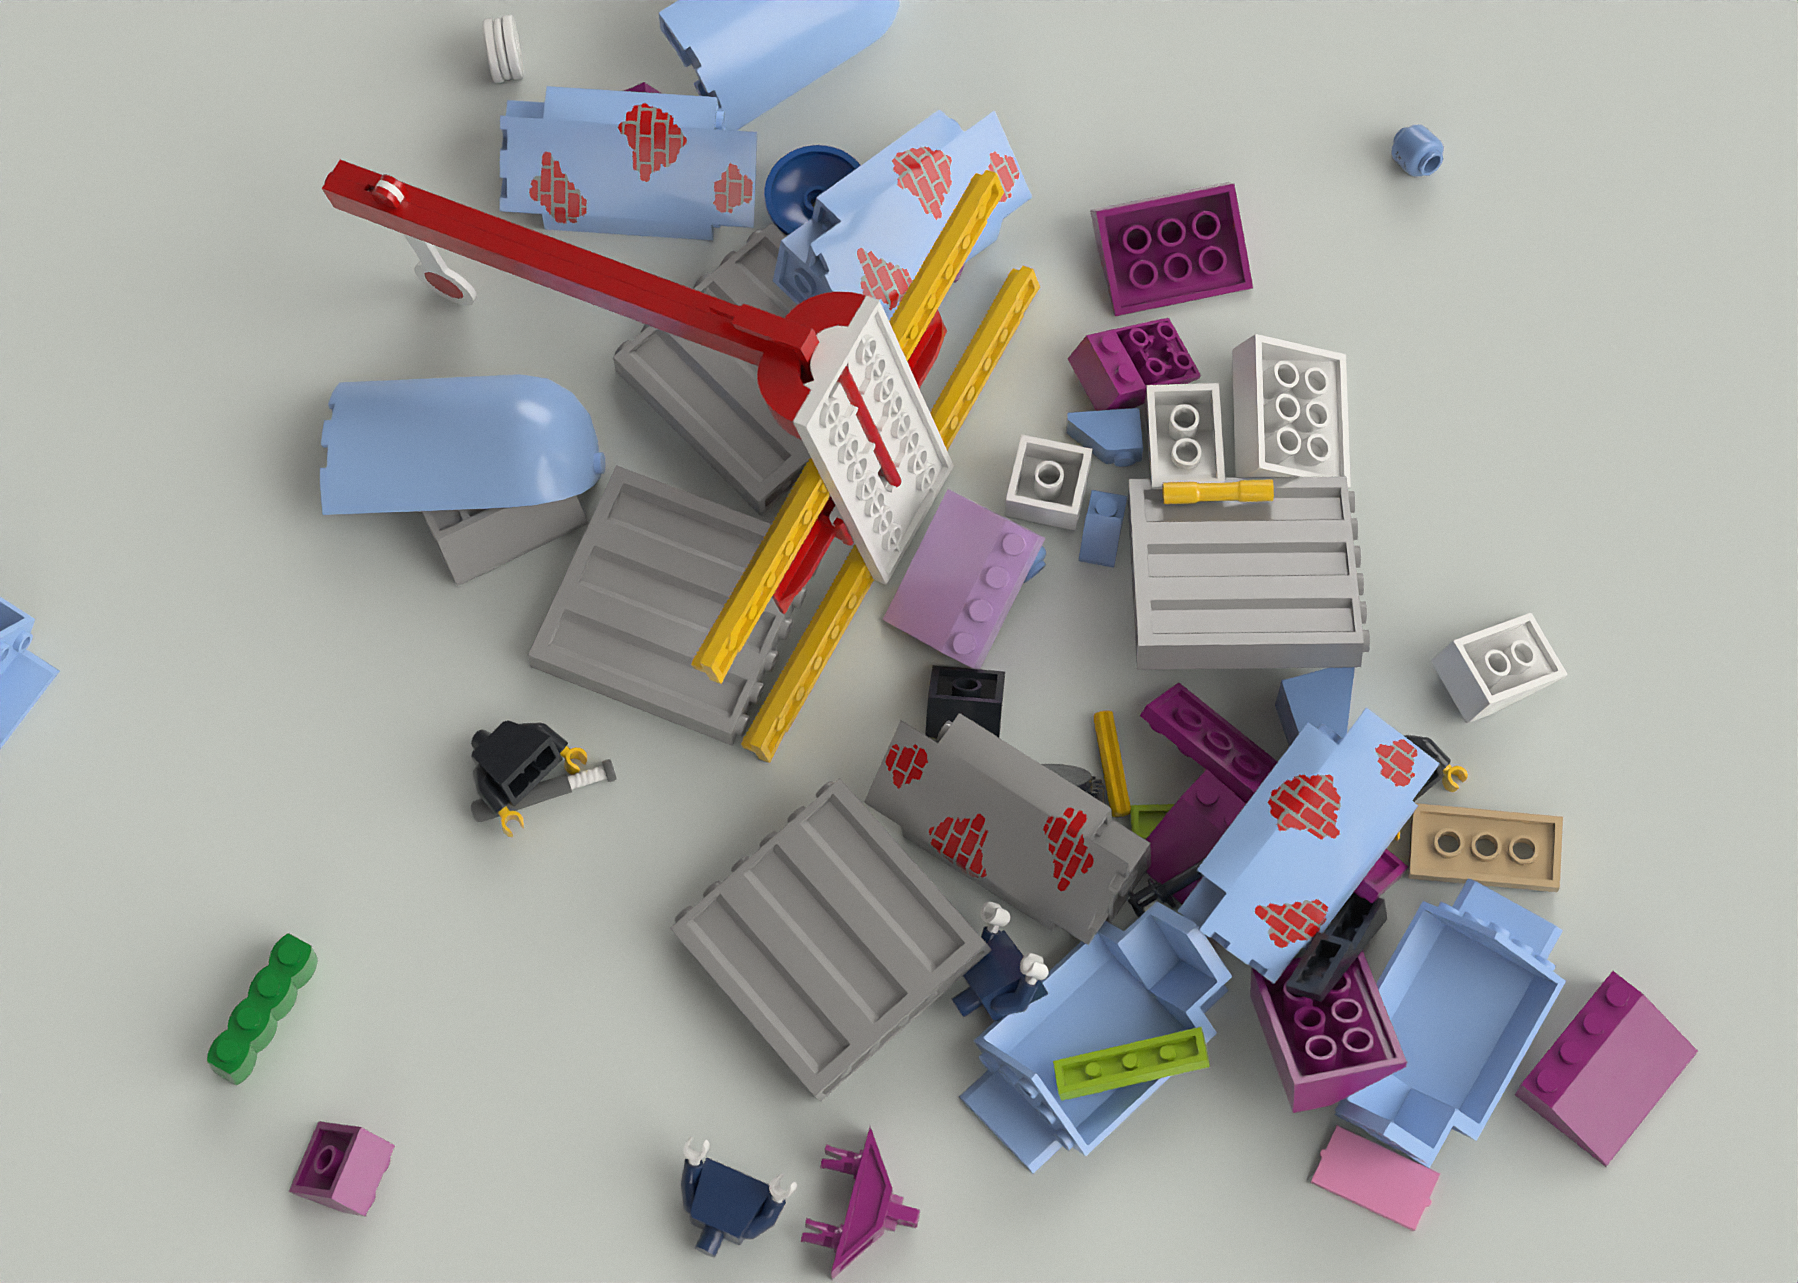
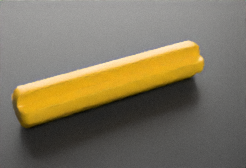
[1093,710,1131,817]

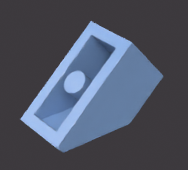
[1066,408,1143,467]

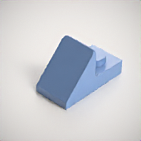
[1078,490,1127,568]

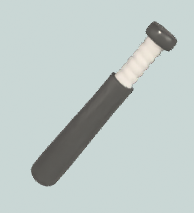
[471,759,617,822]

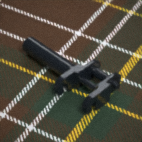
[1127,857,1206,918]

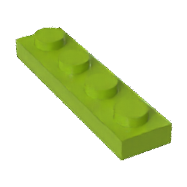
[1053,1027,1210,1101]

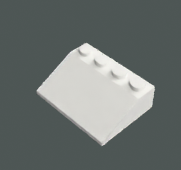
[1232,334,1351,488]

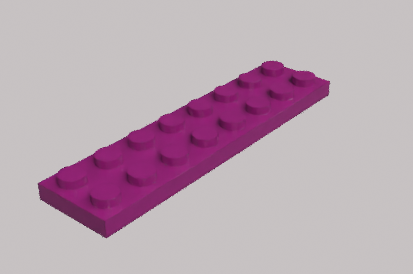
[1140,682,1409,903]

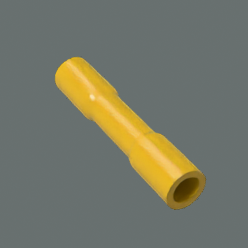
[1162,479,1274,504]

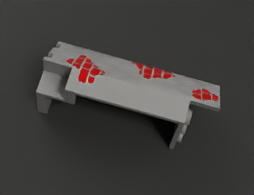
[864,713,1151,945]

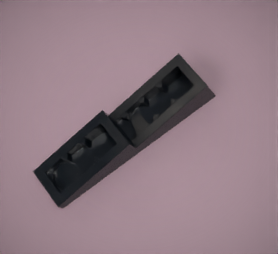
[1285,892,1387,1002]

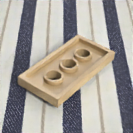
[1408,803,1563,892]

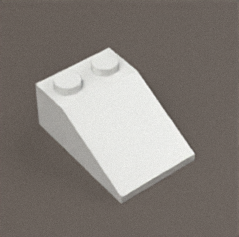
[1145,383,1225,489]
[1431,613,1568,723]

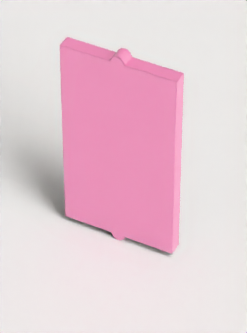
[1311,1125,1440,1231]

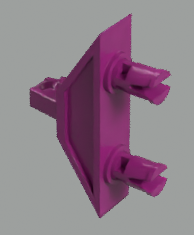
[801,1126,920,1280]

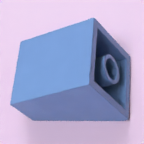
[1275,667,1355,747]

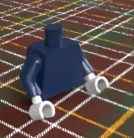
[951,901,1049,1020]
[680,1136,797,1257]

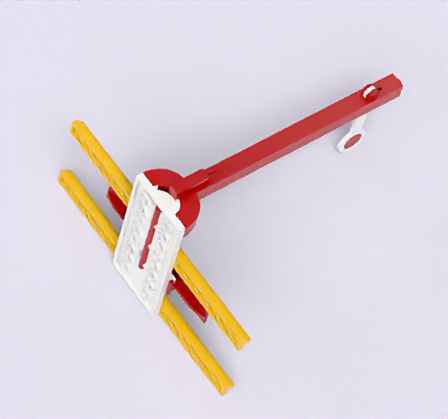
[321,159,1040,763]

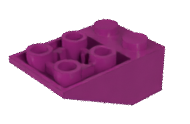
[1067,317,1201,411]

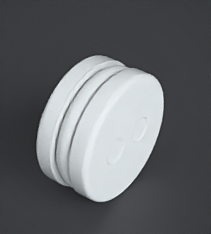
[483,15,524,83]

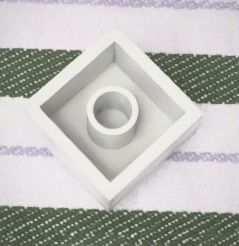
[1005,434,1092,531]

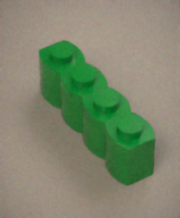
[207,933,318,1085]

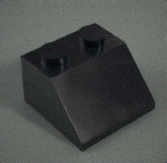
[925,665,1005,741]

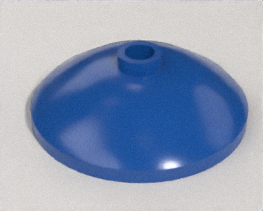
[764,145,861,236]

